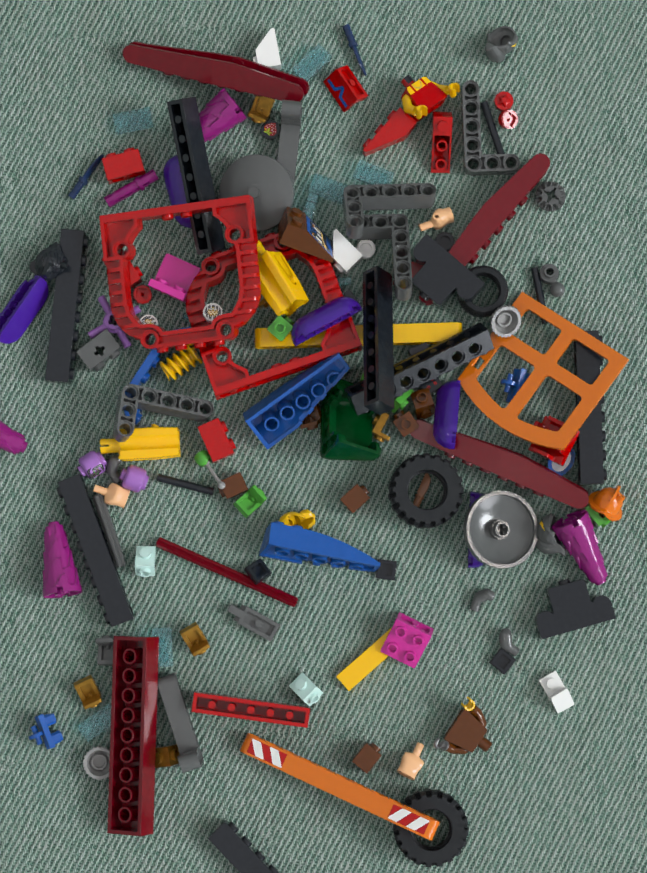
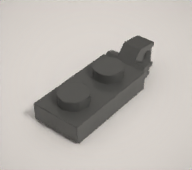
[227,604,280,641]

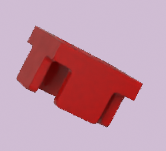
[528,416,580,466]

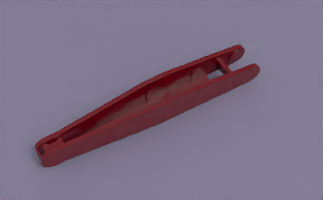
[123,41,309,101]
[419,153,550,306]
[410,419,589,509]

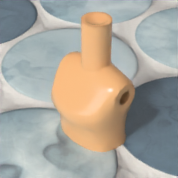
[419,207,454,232]
[93,483,130,509]
[397,742,424,780]

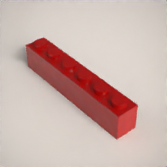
[191,691,310,728]

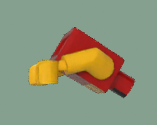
[401,75,460,122]

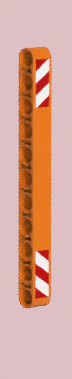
[240,733,440,840]

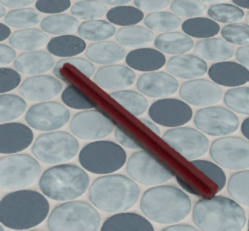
[155,537,298,607]

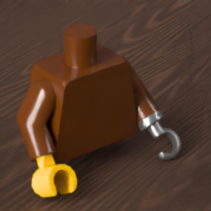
[434,696,492,754]

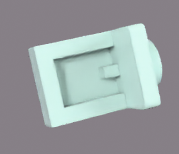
[135,546,156,577]
[289,672,323,706]

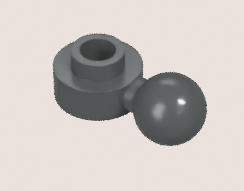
[539,264,565,297]

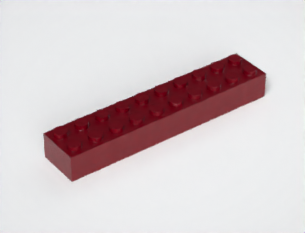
[107,636,159,836]

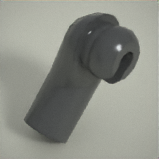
[106,455,122,484]
[469,588,495,612]
[499,628,520,657]

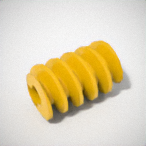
[159,346,203,381]

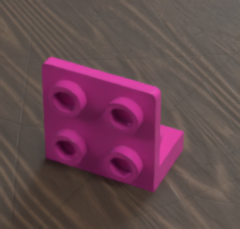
[148,254,201,303]
[381,612,433,668]

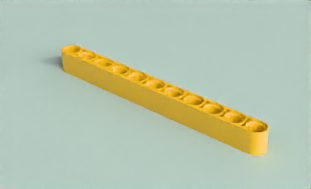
[254,322,462,349]

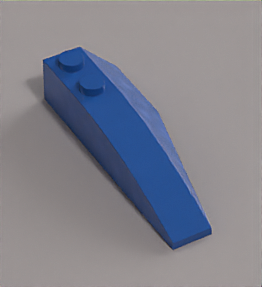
[243,352,350,450]
[259,521,380,572]

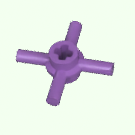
[88,295,141,349]

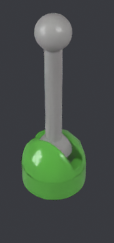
[194,450,225,489]

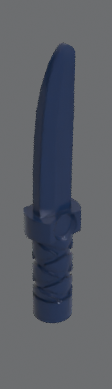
[342,24,367,76]
[68,154,104,200]

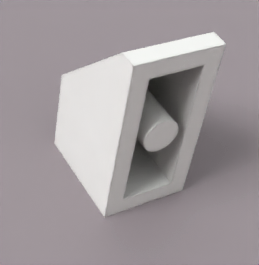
[252,28,281,70]
[333,229,363,274]

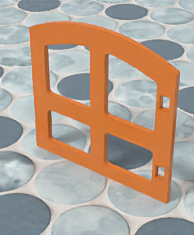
[458,292,629,450]

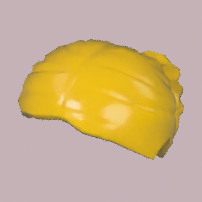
[279,509,315,530]

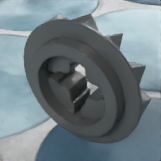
[535,181,566,211]

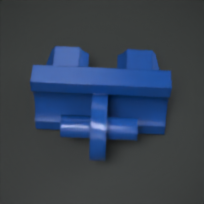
[500,368,530,403]
[28,713,63,750]

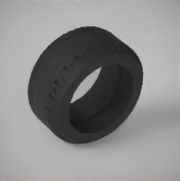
[457,266,508,317]

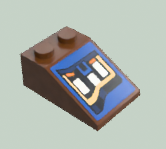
[278,207,334,262]

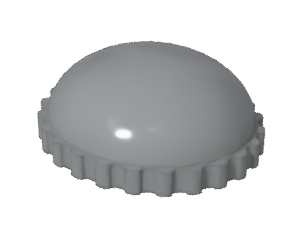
[490,305,522,338]
[83,746,110,780]

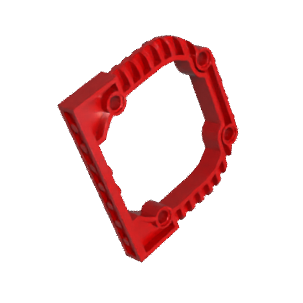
[99,195,261,353]
[186,232,362,400]

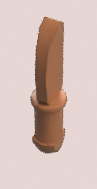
[413,473,431,508]

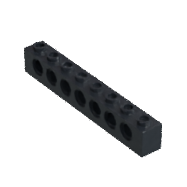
[344,322,494,415]

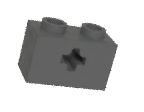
[76,329,122,372]

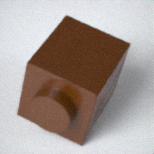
[218,472,248,500]
[340,484,370,514]
[352,742,382,774]

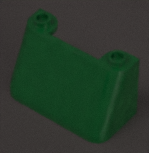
[320,379,381,461]

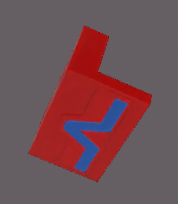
[323,65,368,112]

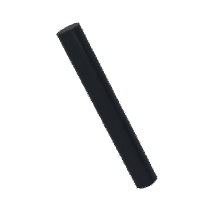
[480,101,505,154]
[531,267,548,324]
[157,474,214,495]

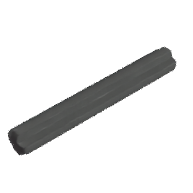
[92,494,126,568]

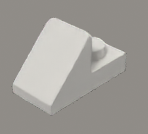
[539,670,574,714]

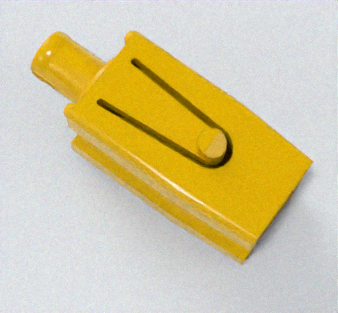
[257,240,309,316]
[100,424,181,462]

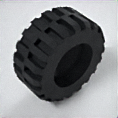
[388,453,464,529]
[393,789,469,867]

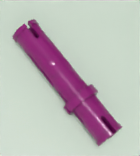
[104,169,159,208]

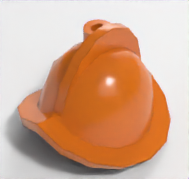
[588,485,625,521]

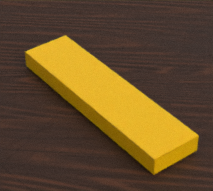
[336,627,392,691]

